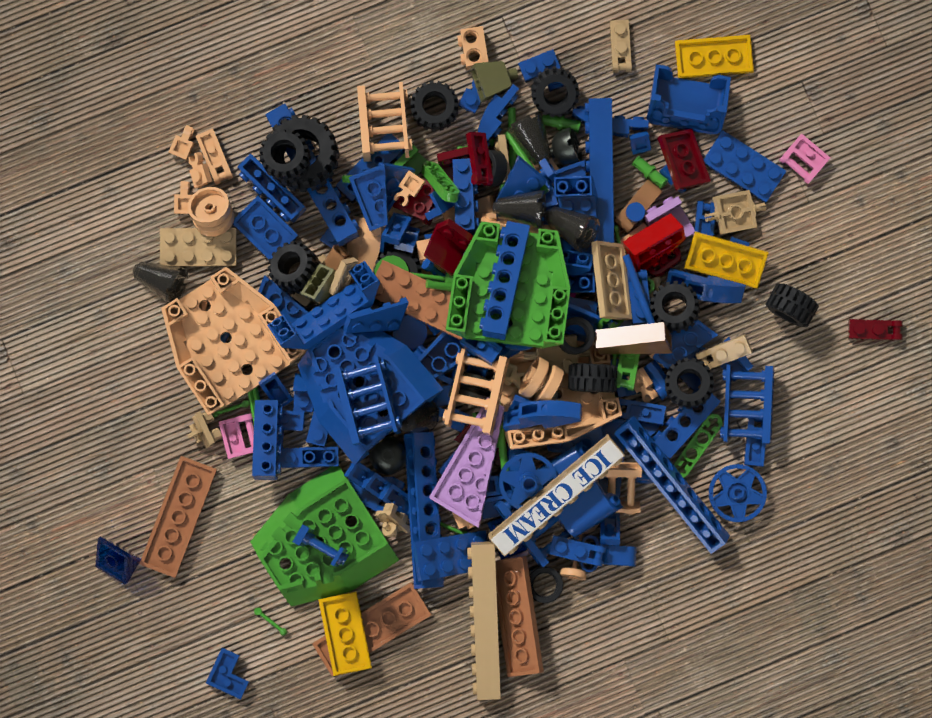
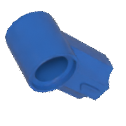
[644,360,668,400]

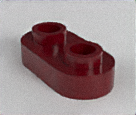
[647,247,682,277]

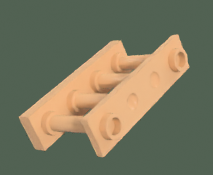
[357,82,413,162]
[443,348,510,436]
[605,462,642,515]

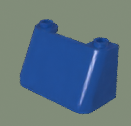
[647,64,731,135]
[538,442,623,537]

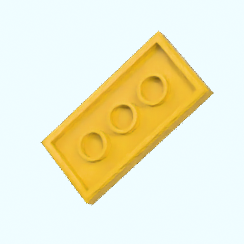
[674,35,754,79]
[684,231,769,289]
[318,591,372,676]

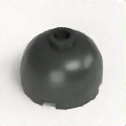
[549,127,583,166]
[369,436,406,475]

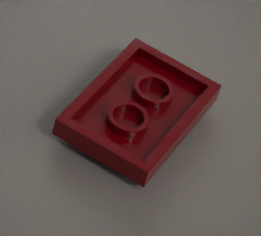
[657,129,711,191]

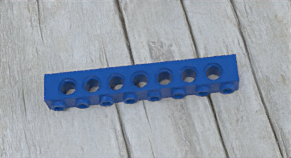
[265,104,360,247]
[614,416,730,554]
[404,432,445,589]

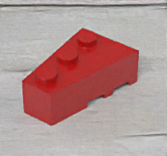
[623,213,686,272]

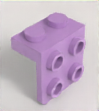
[644,196,694,238]

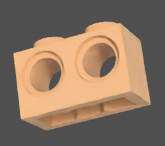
[457,26,488,70]

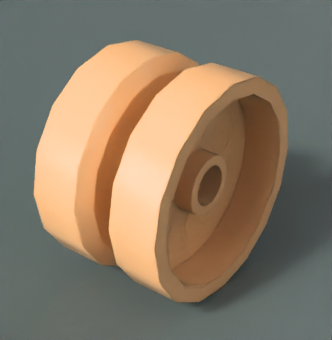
[188,187,235,236]
[518,356,564,401]

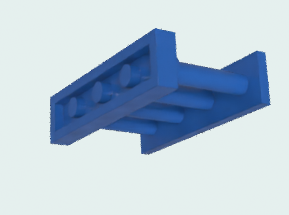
[332,356,402,446]
[720,364,775,445]
[493,501,579,567]
[292,524,349,567]

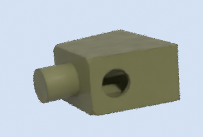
[470,61,518,103]
[300,264,336,305]

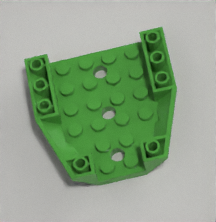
[446,221,570,348]
[250,466,399,607]

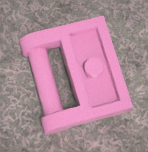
[779,133,830,184]
[219,413,254,459]

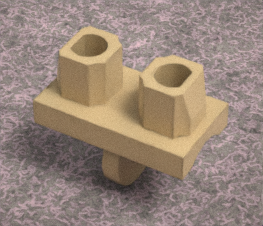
[187,411,222,448]
[375,503,410,538]

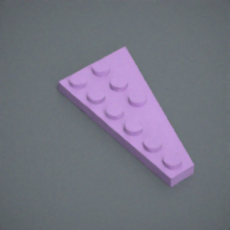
[429,397,505,528]

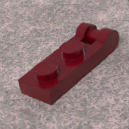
[466,132,493,186]
[848,319,903,341]

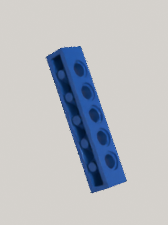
[479,221,530,341]

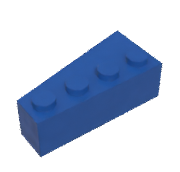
[418,332,471,379]

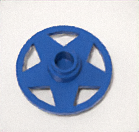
[499,453,557,509]
[709,464,767,522]

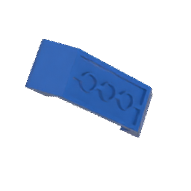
[554,176,599,293]
[267,261,380,350]

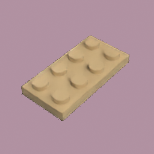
[160,228,237,267]
[591,241,632,321]

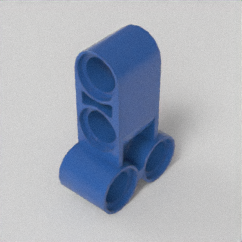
[579,535,637,572]

